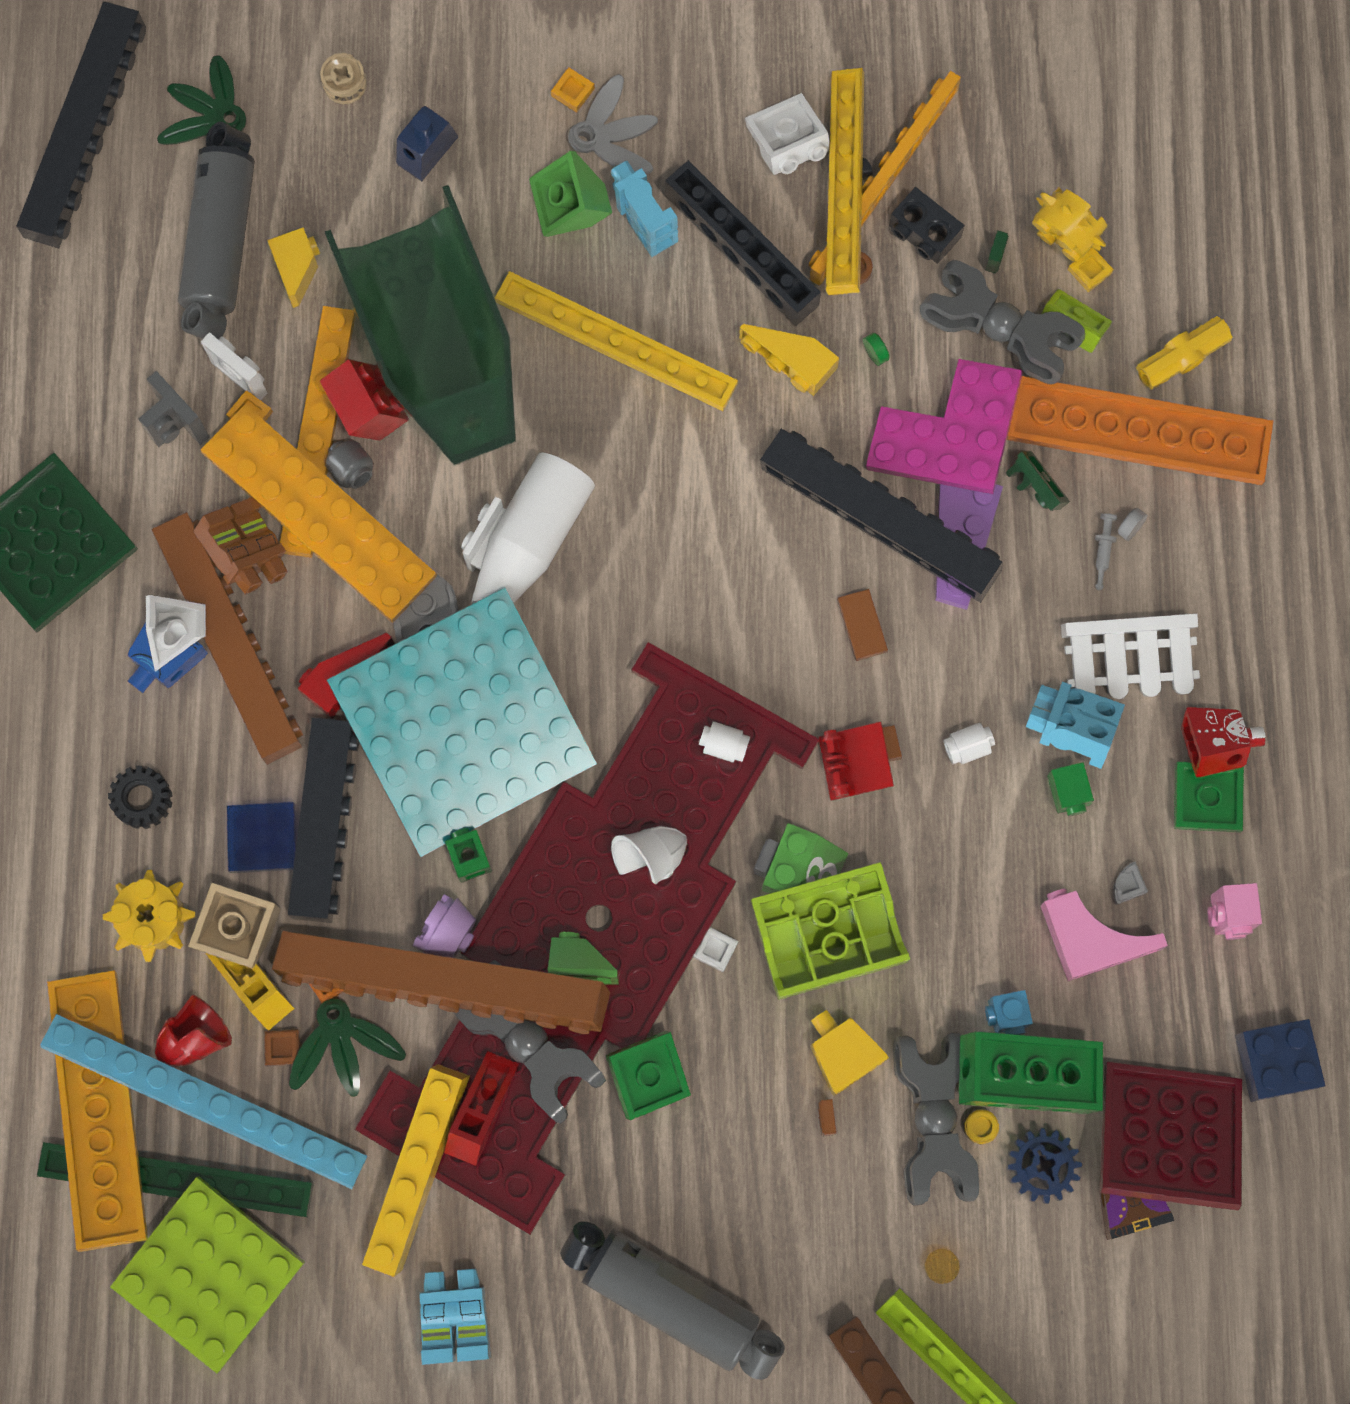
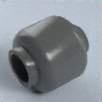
[325,440,374,489]

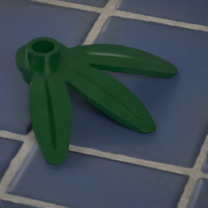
[157,55,247,145]
[289,999,406,1097]

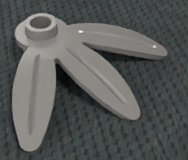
[568,74,658,174]

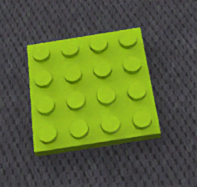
[110,1176,305,1374]

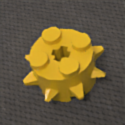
[1032,187,1107,262]
[103,870,196,962]

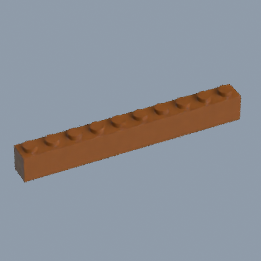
[272,931,610,1034]

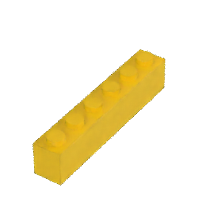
[362,1064,470,1277]

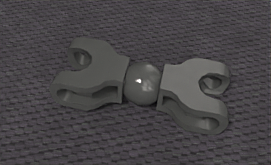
[920,260,1085,385]
[454,960,606,1124]
[893,1032,979,1206]

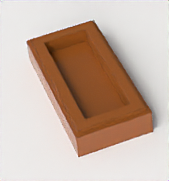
[837,589,888,661]

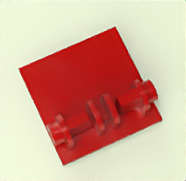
[818,722,894,801]

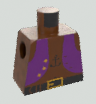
[1099,1184,1175,1240]

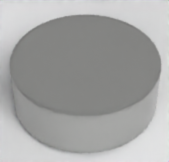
[1118,508,1148,541]

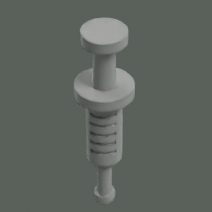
[1095,514,1117,590]

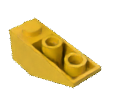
[739,324,839,396]

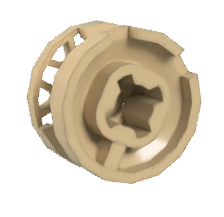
[320,53,367,104]

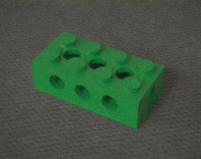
[959,1031,1103,1114]

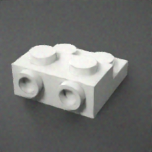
[745,93,830,175]

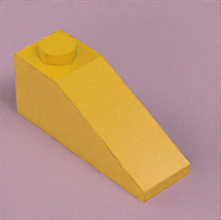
[205,953,295,1031]

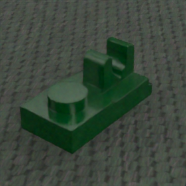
[1006,451,1070,511]

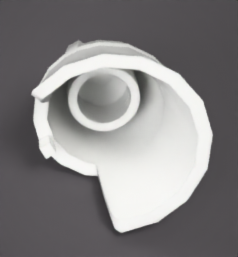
[611,826,687,884]

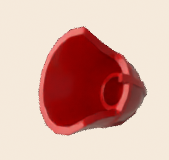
[155,995,232,1067]

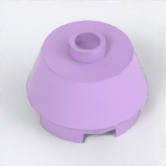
[413,894,476,958]

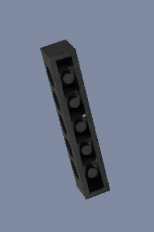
[665,160,821,326]

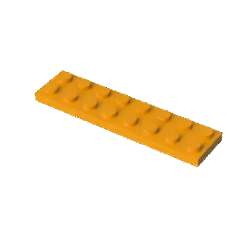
[201,404,437,623]
[47,970,148,1252]

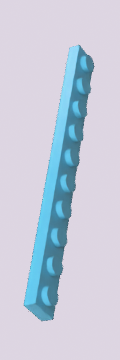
[40,1014,367,1189]

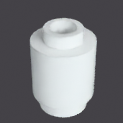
[699,721,750,762]
[943,723,995,765]

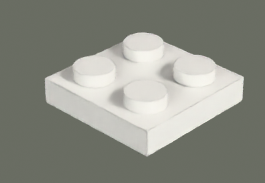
[201,332,267,400]

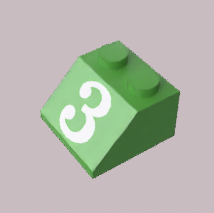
[762,823,848,894]

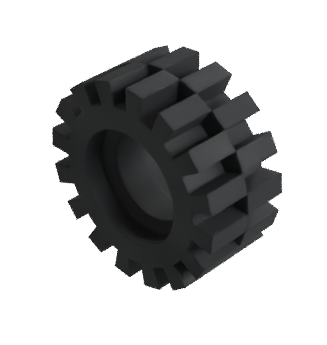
[108,766,173,829]

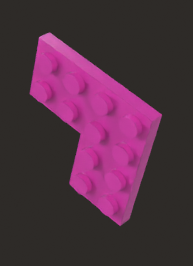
[866,359,1022,494]

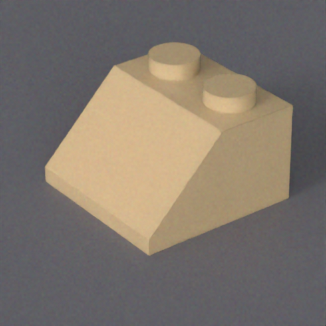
[188,883,281,968]

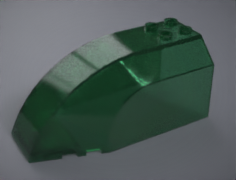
[325,185,516,466]

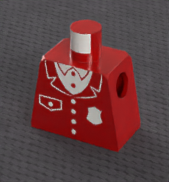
[1181,707,1265,777]

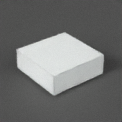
[693,927,738,972]

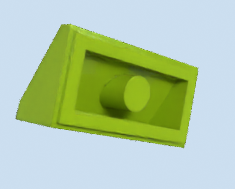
[1041,289,1112,353]

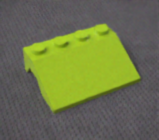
[751,862,910,1000]

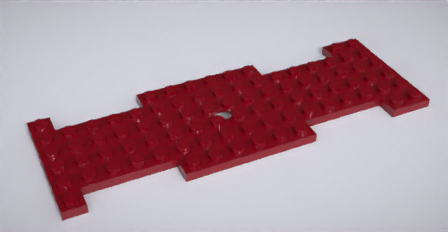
[354,642,820,1235]

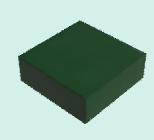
[985,230,1009,274]

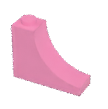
[1041,888,1168,981]

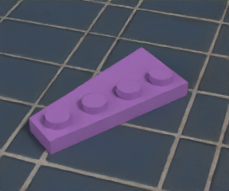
[935,484,1003,610]

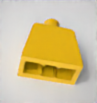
[810,1010,889,1096]

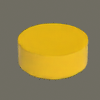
[964,1110,999,1145]

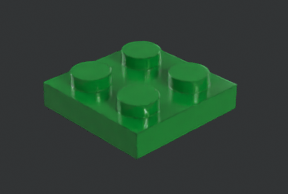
[1174,762,1244,833]
[605,1031,691,1121]

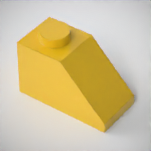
[267,227,320,308]

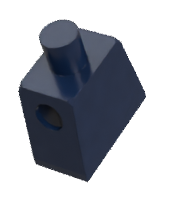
[396,106,458,182]

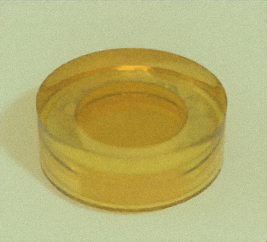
[924,1249,960,1284]

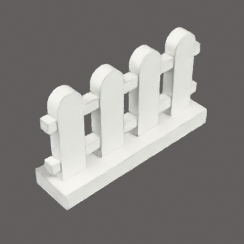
[1061,614,1200,699]

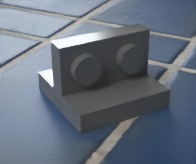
[138,371,210,447]

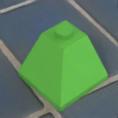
[529,150,612,237]
[548,932,619,985]

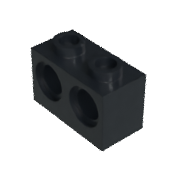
[889,186,965,264]

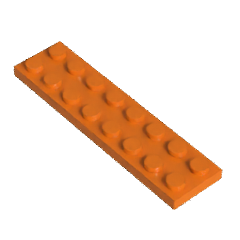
[1007,376,1274,485]

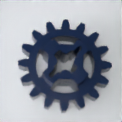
[1006,1128,1082,1204]

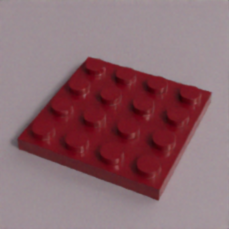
[1100,1062,1242,1211]

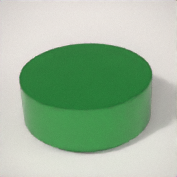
[863,333,890,366]

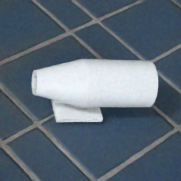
[461,452,595,603]

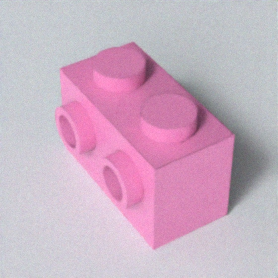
[1207,883,1262,940]

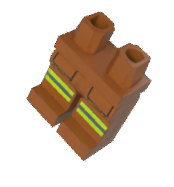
[193,497,288,595]

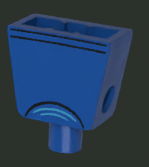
[128,622,208,693]

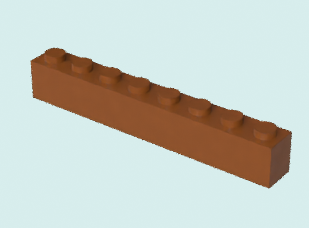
[151,512,304,765]

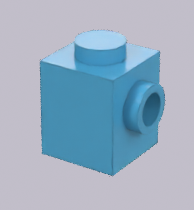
[985,990,1033,1035]

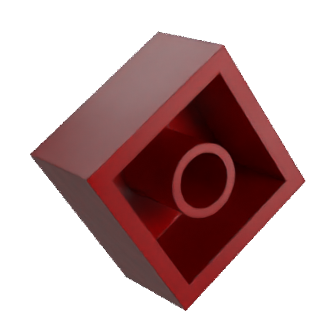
[320,359,409,441]

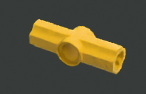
[1136,316,1233,390]

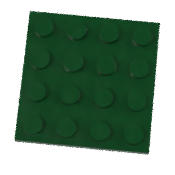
[0,453,138,633]

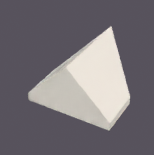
[146,595,206,672]

